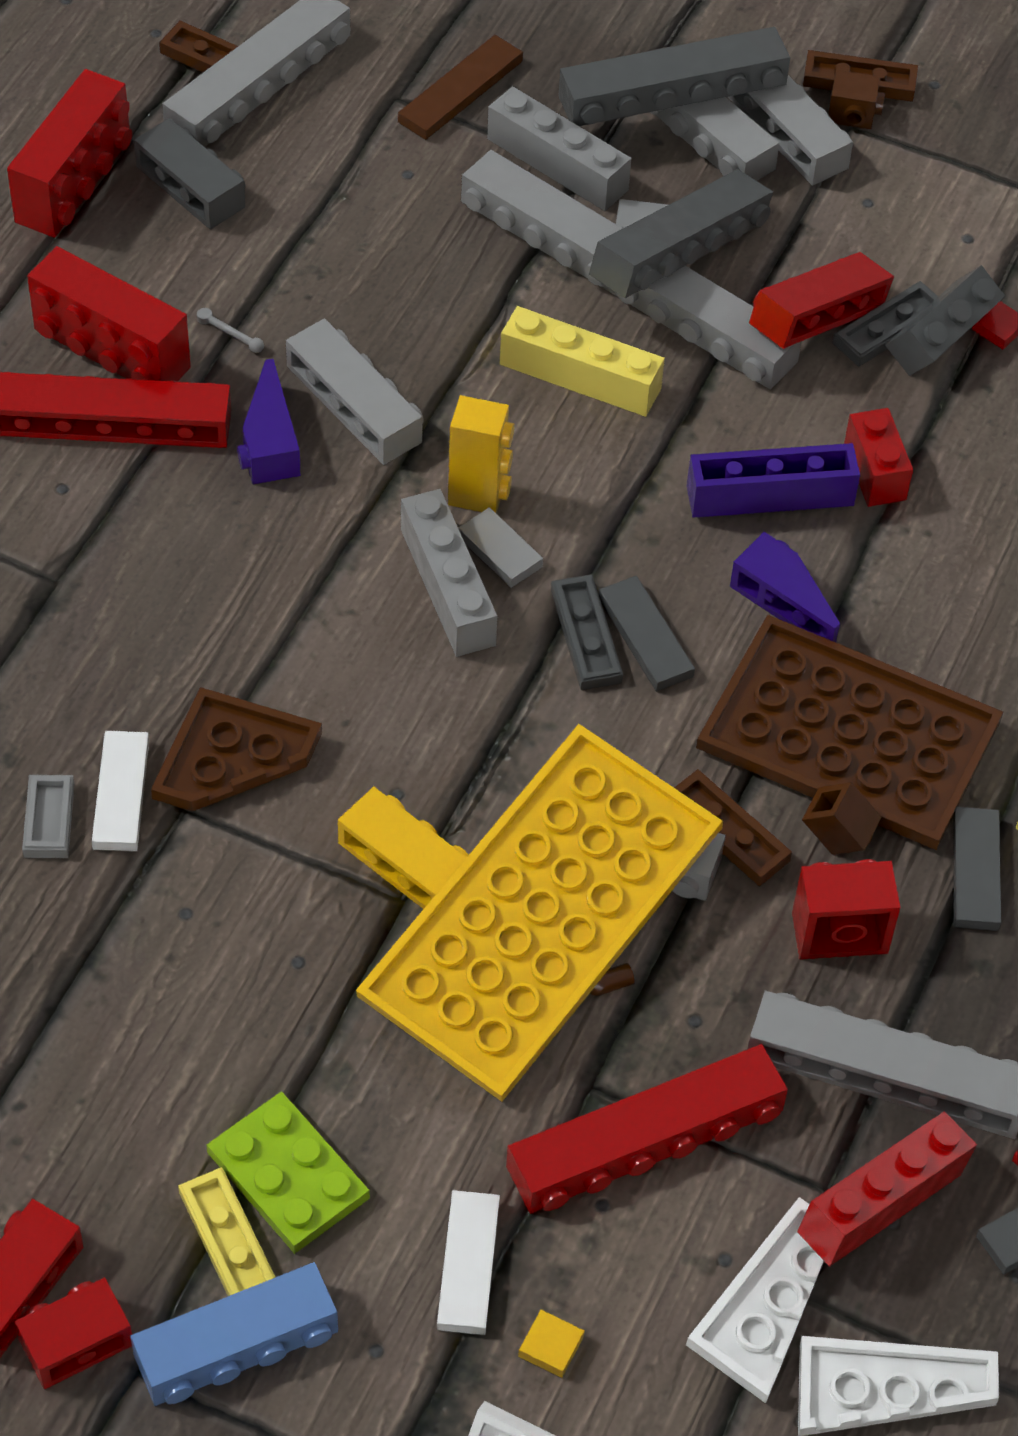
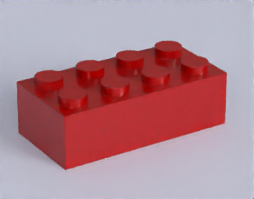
[7,69,132,238]
[27,246,191,382]

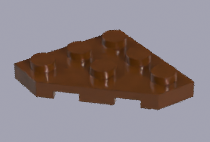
[151,687,322,811]

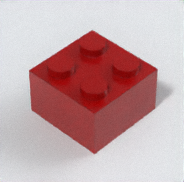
[792,859,901,960]

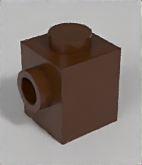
[828,70,885,129]
[802,782,881,855]

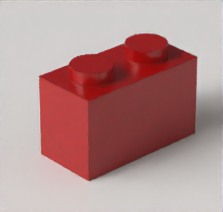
[844,408,913,507]
[15,1277,132,1390]

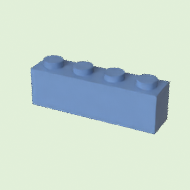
[130,1262,338,1406]

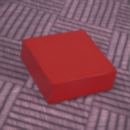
[972,301,1018,350]

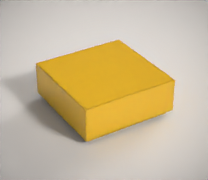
[518,1310,585,1378]

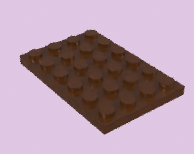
[696,614,1003,850]

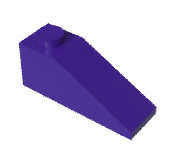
[237,359,301,485]
[730,532,840,642]

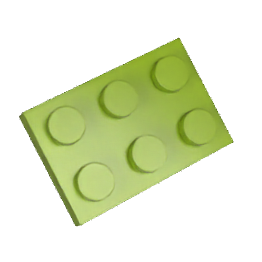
[206,1091,370,1254]

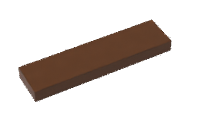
[398,35,523,140]

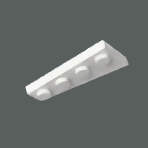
[686,1197,824,1403]
[798,1336,999,1436]

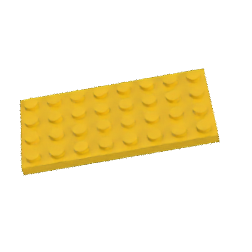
[356,724,723,1102]

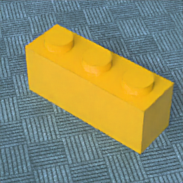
[448,395,515,513]
[338,786,469,909]

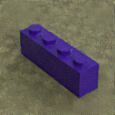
[686,443,860,518]

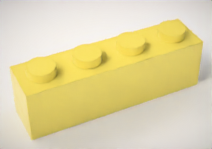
[500,306,665,417]

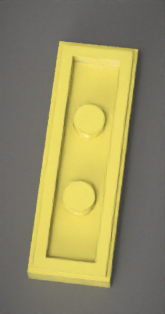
[178,1167,275,1296]

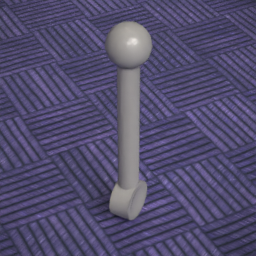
[197,308,264,353]

